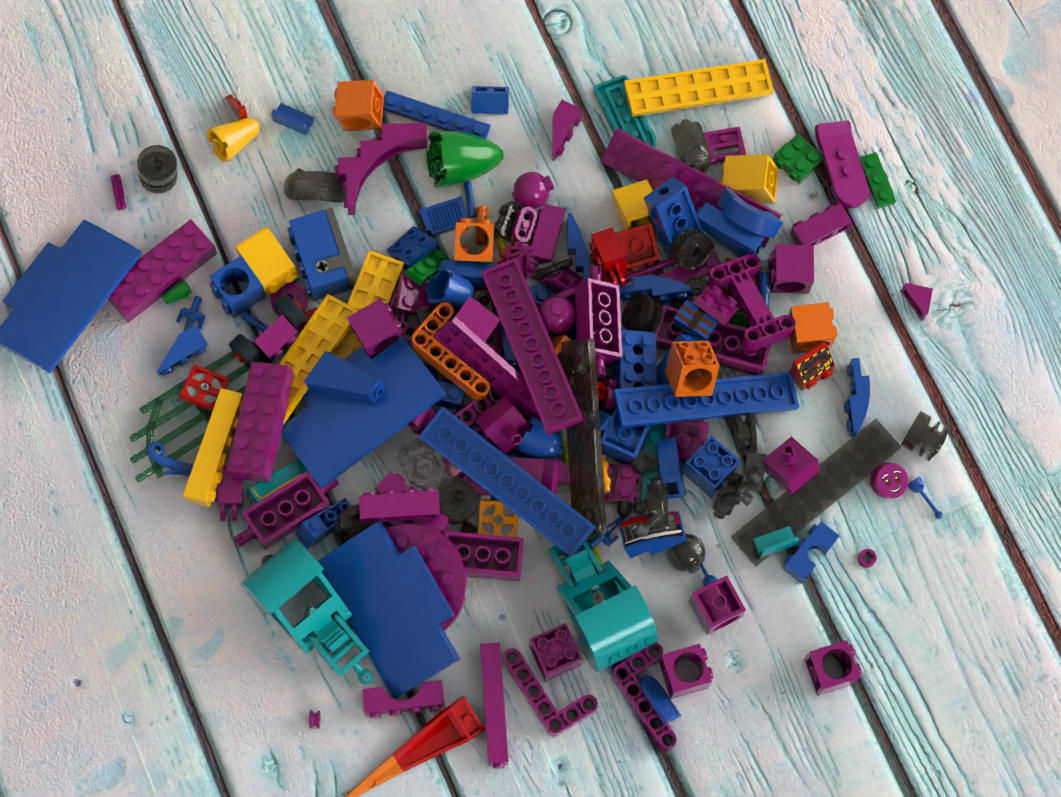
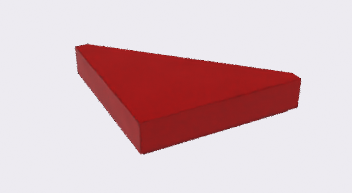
[225,94,248,120]

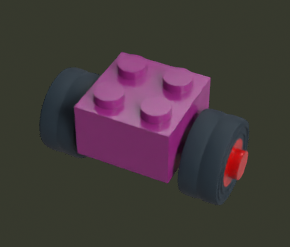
[229,294,307,368]

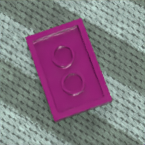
[395,272,448,319]

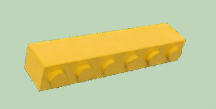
[183,388,244,507]

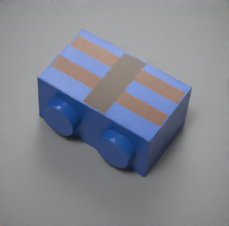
[672,300,718,341]

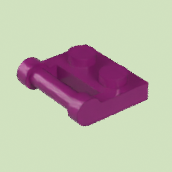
[703,127,746,165]

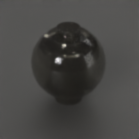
[667,530,706,574]

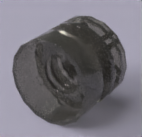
[137,145,178,194]
[901,411,949,461]
[437,477,476,525]

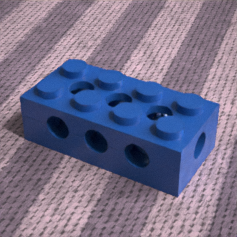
[644,177,706,261]
[612,330,657,410]

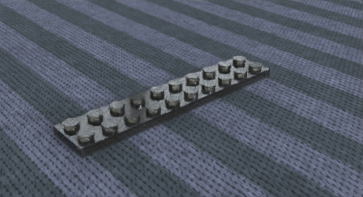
[561,338,607,535]
[731,419,902,567]

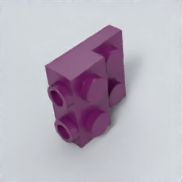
[693,285,741,325]
[666,420,708,460]
[594,463,641,506]

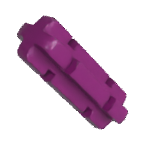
[110,174,127,210]

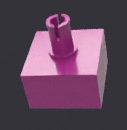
[476,396,532,455]
[763,436,820,495]

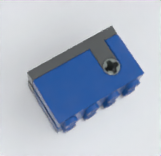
[287,207,356,301]

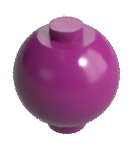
[512,172,555,209]
[538,296,576,335]

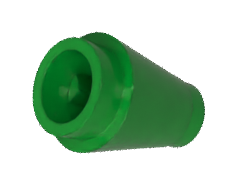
[162,280,192,304]

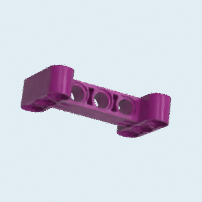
[707,254,796,352]

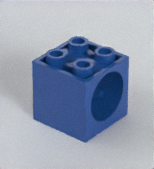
[209,255,266,318]
[595,408,650,465]
[682,436,740,498]

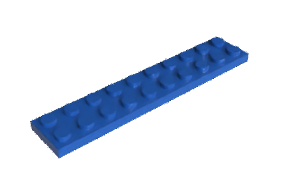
[612,372,800,429]
[419,406,596,556]

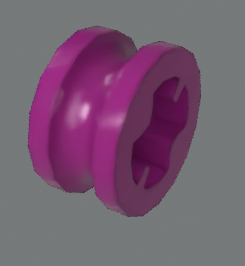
[858,549,877,568]
[309,710,321,729]

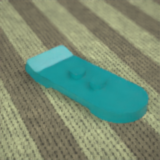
[593,75,657,148]

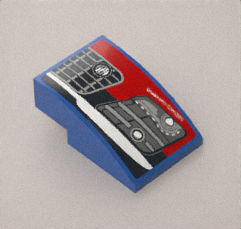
[618,511,687,559]

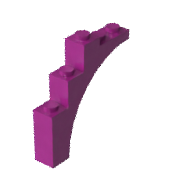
[335,123,427,215]

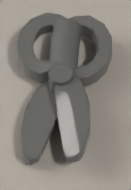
[530,256,574,280]

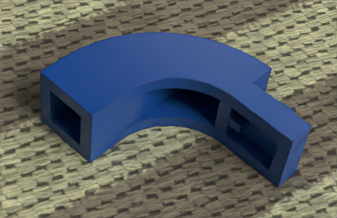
[717,188,783,238]

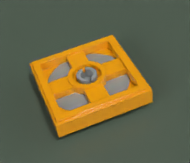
[478,500,518,537]

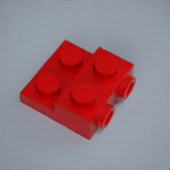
[615,222,660,271]

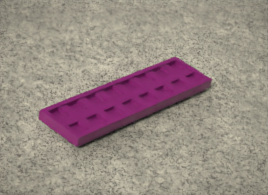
[433,316,541,421]

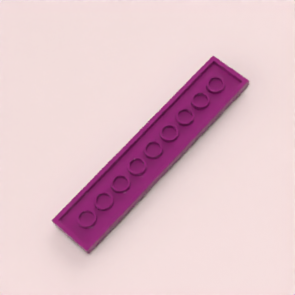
[601,128,782,248]
[481,257,584,435]

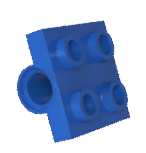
[387,226,438,270]

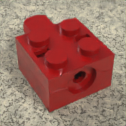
[589,227,627,287]

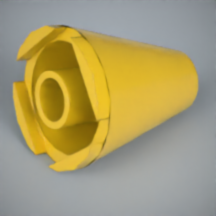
[207,117,260,162]

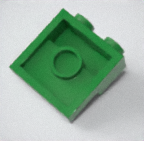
[773,133,824,184]

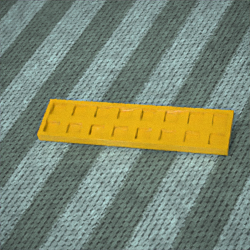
[623,59,774,117]
[333,250,405,360]
[279,294,358,425]

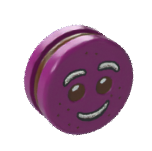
[870,462,909,499]

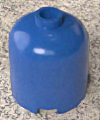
[425,267,474,313]
[515,416,564,459]

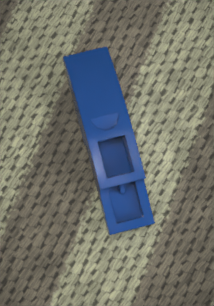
[619,276,694,303]
[844,358,870,437]

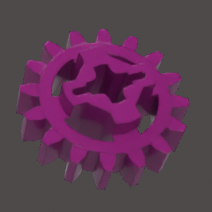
[498,242,538,281]

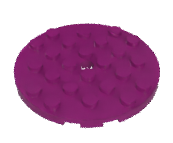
[386,524,468,631]

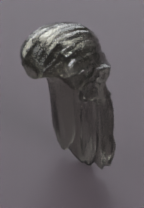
[671,119,711,173]
[283,168,347,203]

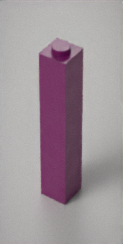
[480,642,509,769]

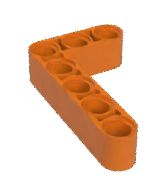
[410,303,490,401]

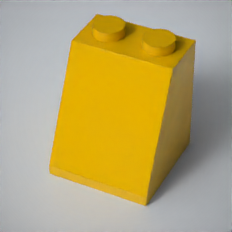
[720,154,779,204]
[612,179,658,238]
[235,226,299,296]

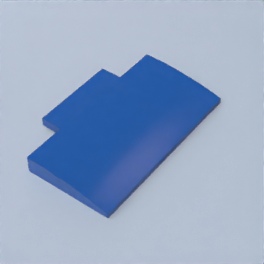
[0,219,142,374]
[281,337,447,488]
[318,522,460,699]

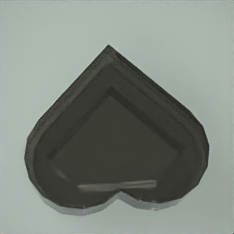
[632,449,658,473]

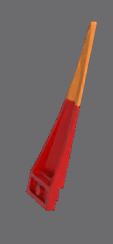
[345,696,485,797]

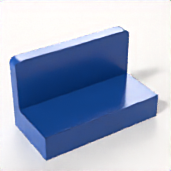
[471,86,509,114]
[271,103,314,135]

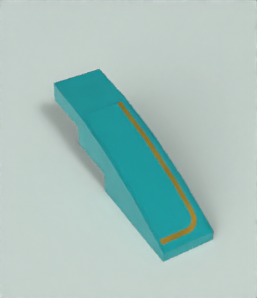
[248,459,310,503]

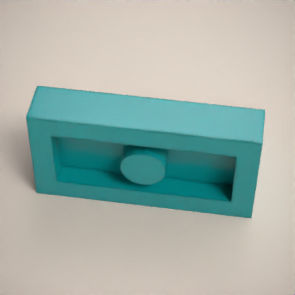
[753,526,799,558]

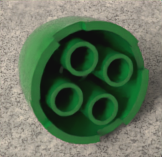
[426,131,504,187]

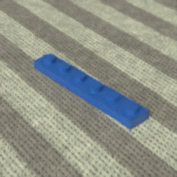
[383,90,491,139]

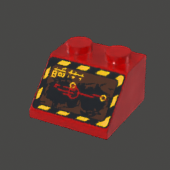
[789,342,835,391]

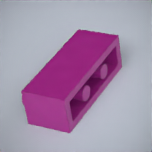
[528,203,565,264]
[790,203,852,246]

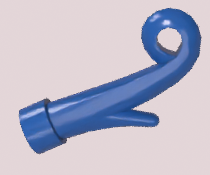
[147,442,193,476]

